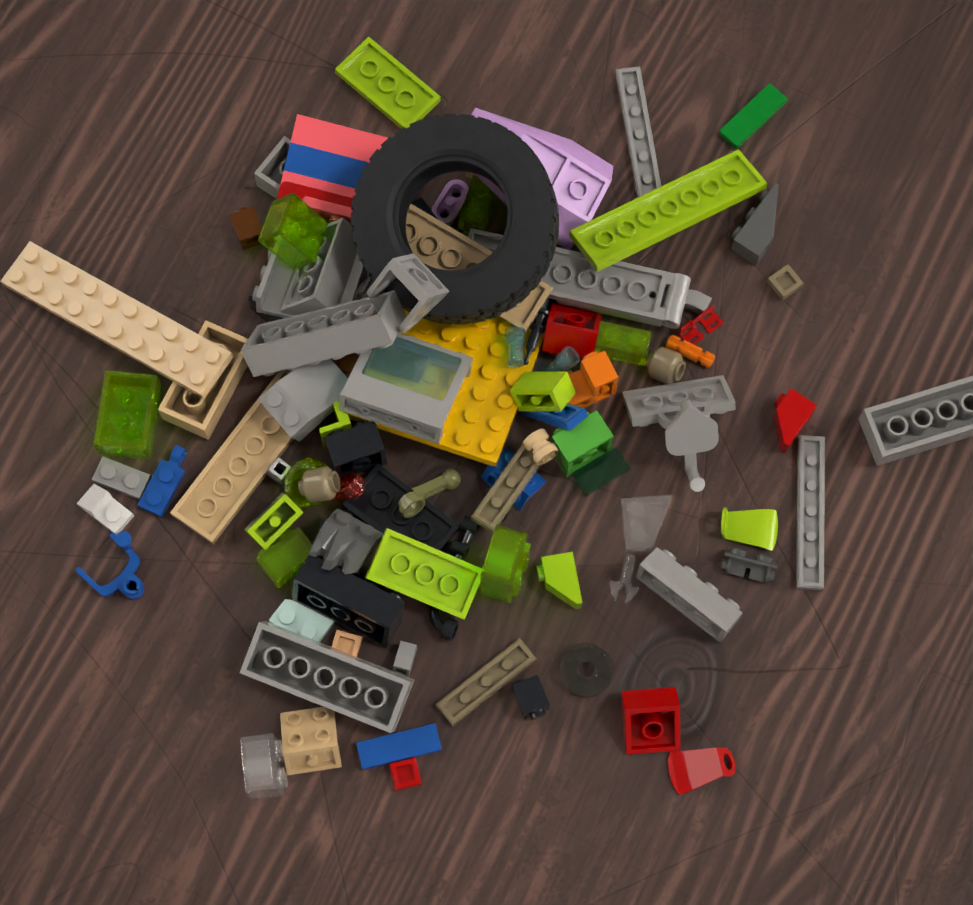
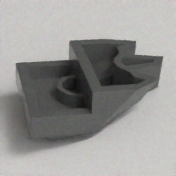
[309,508,383,575]

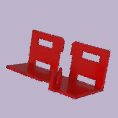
[679,305,724,345]

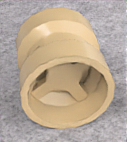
[523,429,559,466]

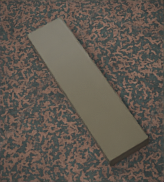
[471,435,541,534]
[436,638,537,727]

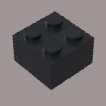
[324,420,387,480]

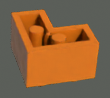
[567,351,619,408]

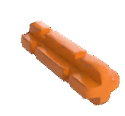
[666,335,715,368]

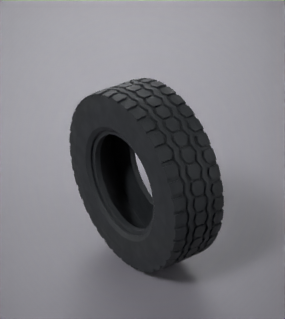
[351,114,559,325]

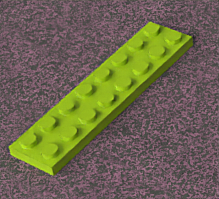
[569,149,767,272]

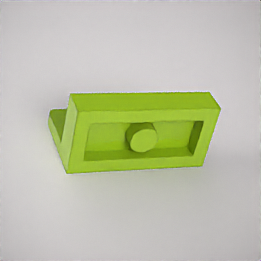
[319,400,352,448]

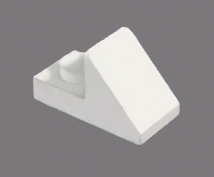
[77,484,134,535]

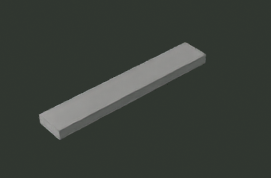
[615,66,661,198]
[796,435,825,591]

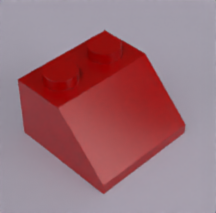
[542,303,602,361]
[622,687,680,755]

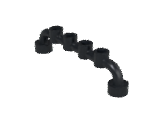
[429,508,510,641]

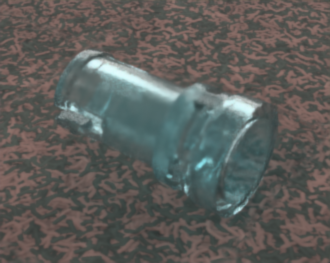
[505,327,526,367]
[542,346,580,372]

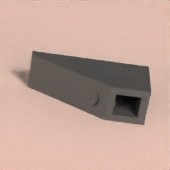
[731,183,779,265]

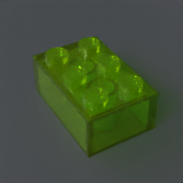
[94,370,162,459]
[480,525,531,603]

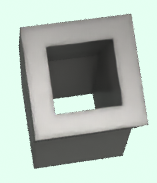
[684,289,712,315]
[266,457,291,485]
[393,641,417,677]

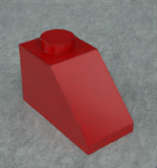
[773,388,817,453]

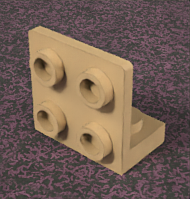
[280,707,342,775]

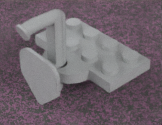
[622,375,736,492]

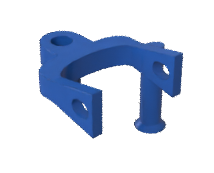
[75,531,145,600]

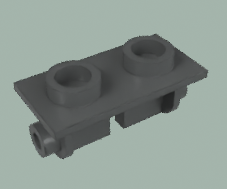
[721,547,777,583]

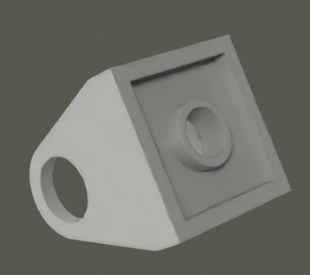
[366,253,449,333]

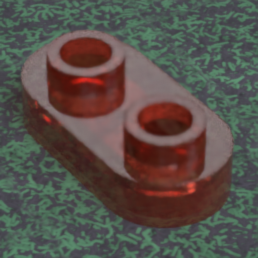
[335,472,365,500]

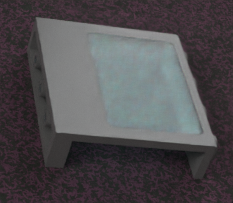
[339,333,473,444]

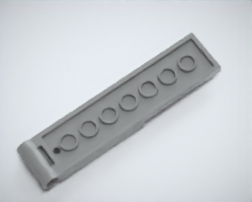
[468,228,691,328]

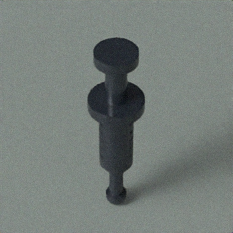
[522,308,549,365]

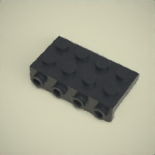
[340,463,460,551]

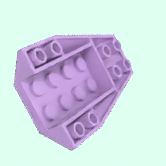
[471,108,613,250]

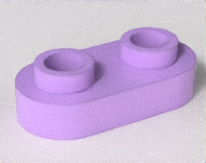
[432,180,469,226]

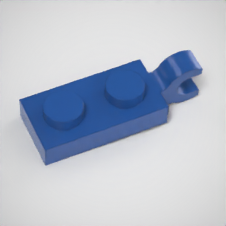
[137,445,188,518]

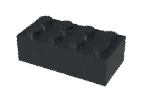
[292,555,405,649]

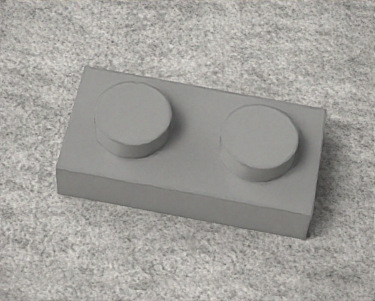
[92,456,152,500]

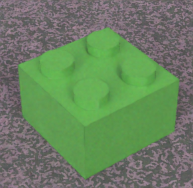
[551,410,614,477]

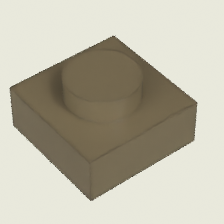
[767,264,804,301]

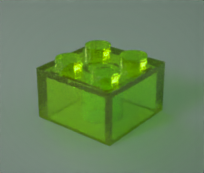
[258,193,328,270]

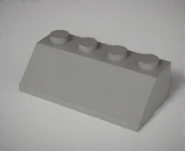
[280,218,357,316]
[636,547,742,643]

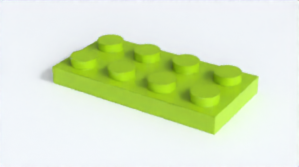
[335,37,441,129]
[365,528,485,620]

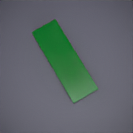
[719,83,788,150]

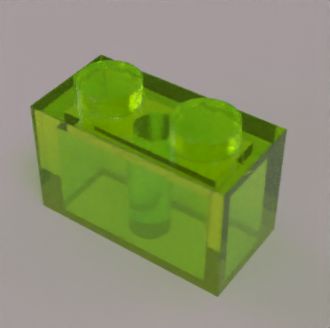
[459,175,496,235]
[595,321,652,366]
[256,527,312,589]

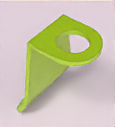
[721,507,778,551]

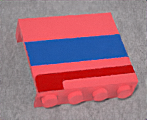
[275,114,388,224]

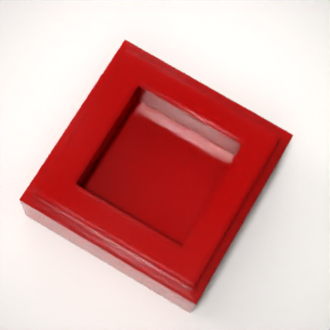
[389,757,422,792]

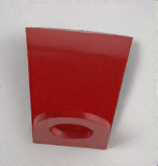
[668,747,736,795]

